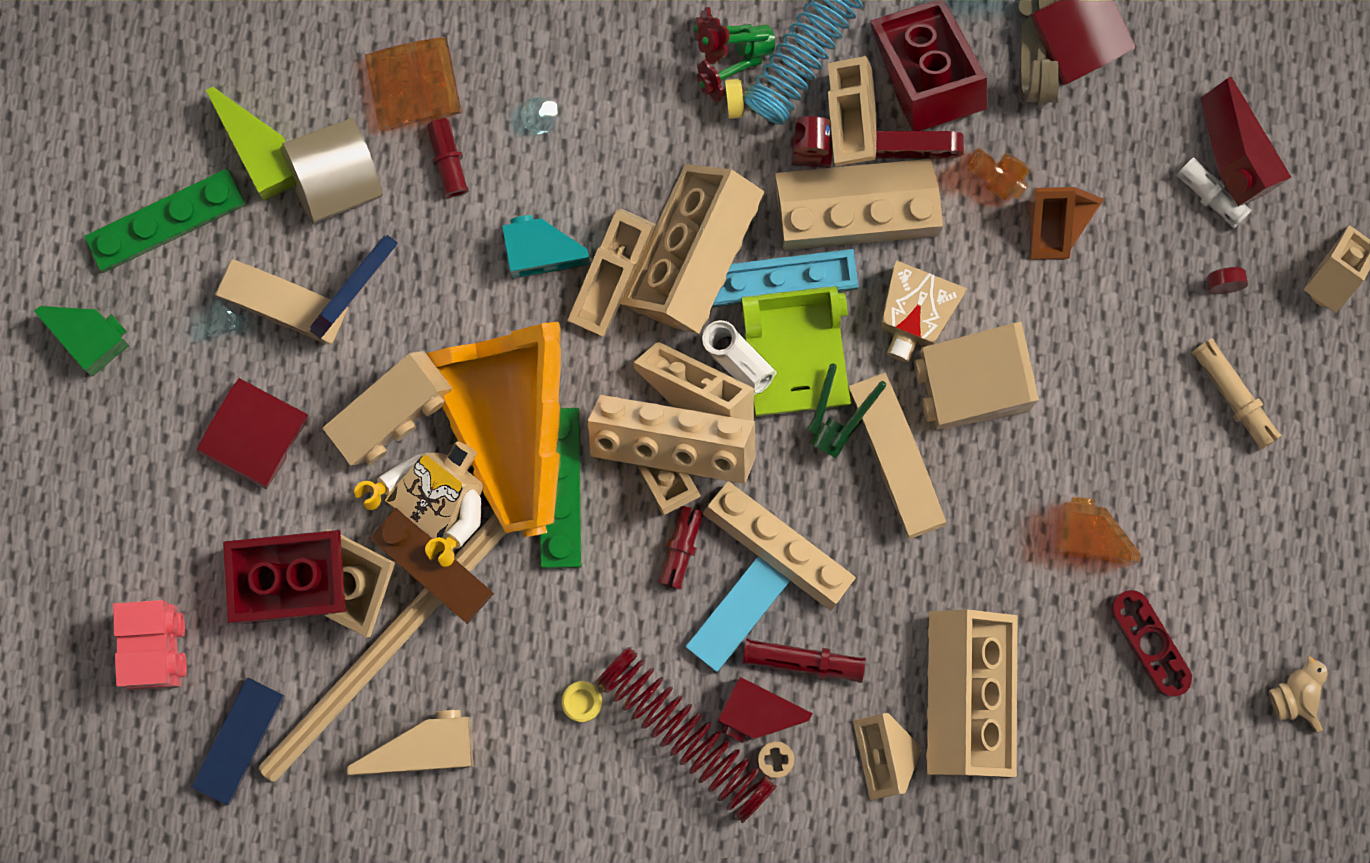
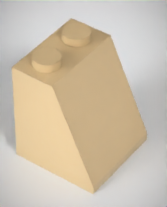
[914,321,1039,431]

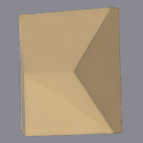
[324,529,395,638]

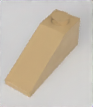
[634,342,754,421]
[347,710,474,776]

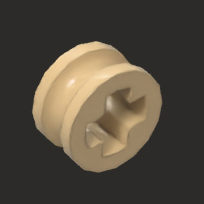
[758,741,795,778]

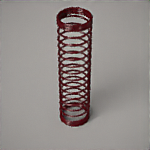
[596,647,777,823]

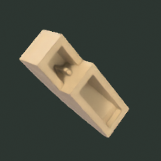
[828,56,876,166]
[567,208,656,337]
[215,259,348,345]

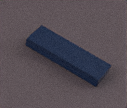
[310,234,398,340]
[191,677,285,805]

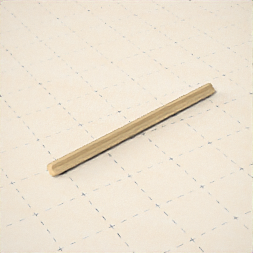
[258,513,506,782]

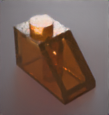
[1054,497,1141,565]

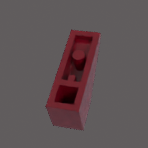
[1200,77,1292,207]

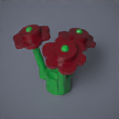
[693,7,775,102]

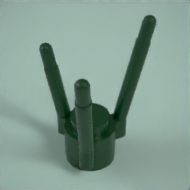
[807,363,886,459]

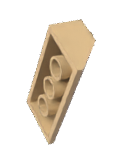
[775,159,943,251]
[620,164,765,334]
[926,610,1018,777]

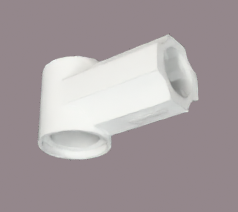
[702,320,777,395]

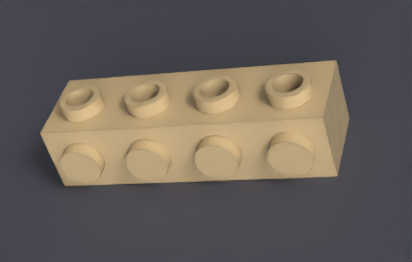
[588,395,756,484]

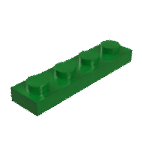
[84,168,246,273]
[541,408,582,569]

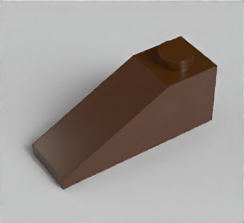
[369,508,494,624]

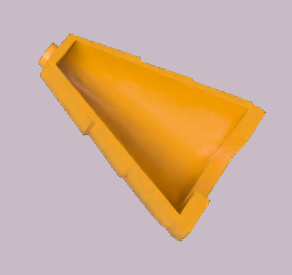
[426,322,561,538]

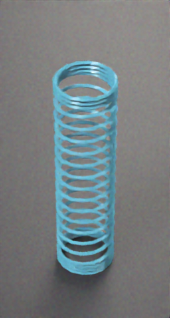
[743,0,863,125]

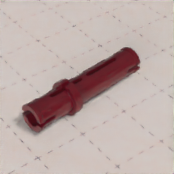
[742,638,866,683]

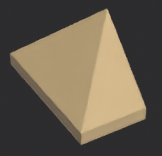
[853,713,921,800]

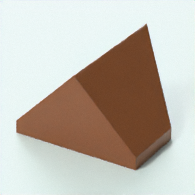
[1028,187,1104,259]

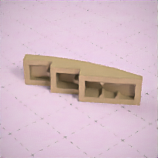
[849,372,947,539]

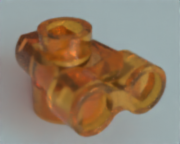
[966,147,1032,200]

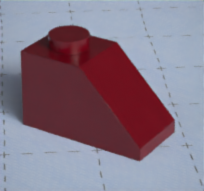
[717,677,813,743]

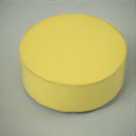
[725,78,744,119]
[562,681,602,722]

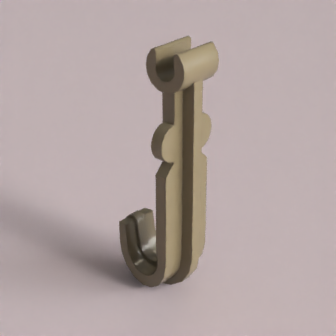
[1018,0,1059,106]

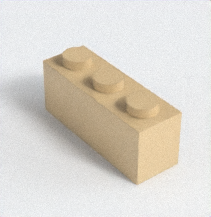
[323,351,453,466]

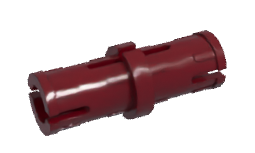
[657,506,704,590]

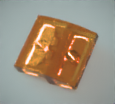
[365,37,462,131]

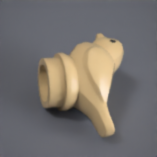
[1269,656,1328,733]

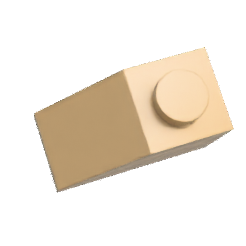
[1304,225,1370,313]

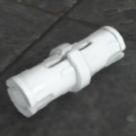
[1176,157,1252,229]

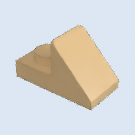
[637,465,701,515]

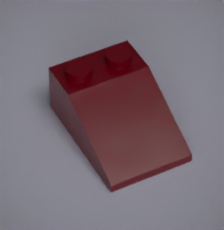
[870,0,987,131]
[223,530,346,624]

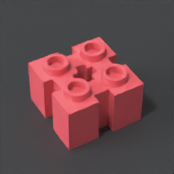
[113,600,187,690]

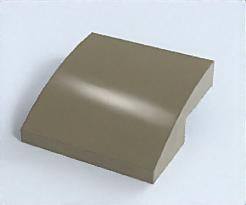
[280,117,383,224]

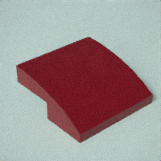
[1029,0,1136,86]
[197,378,308,490]

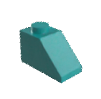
[502,215,590,279]

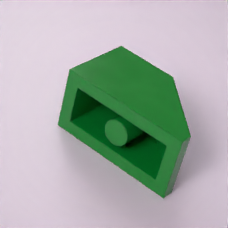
[34,306,129,376]

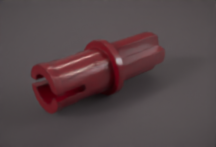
[427,118,469,198]

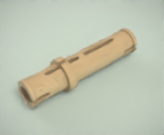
[1191,338,1282,450]

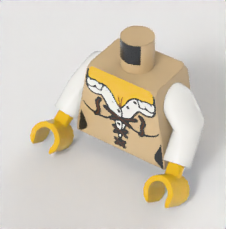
[354,442,483,567]

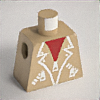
[879,260,967,363]

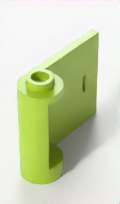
[741,286,851,417]

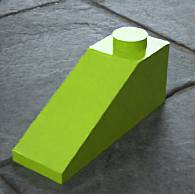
[206,86,297,201]

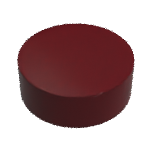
[1206,267,1248,295]

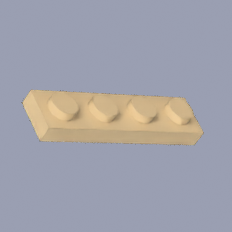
[703,481,856,611]

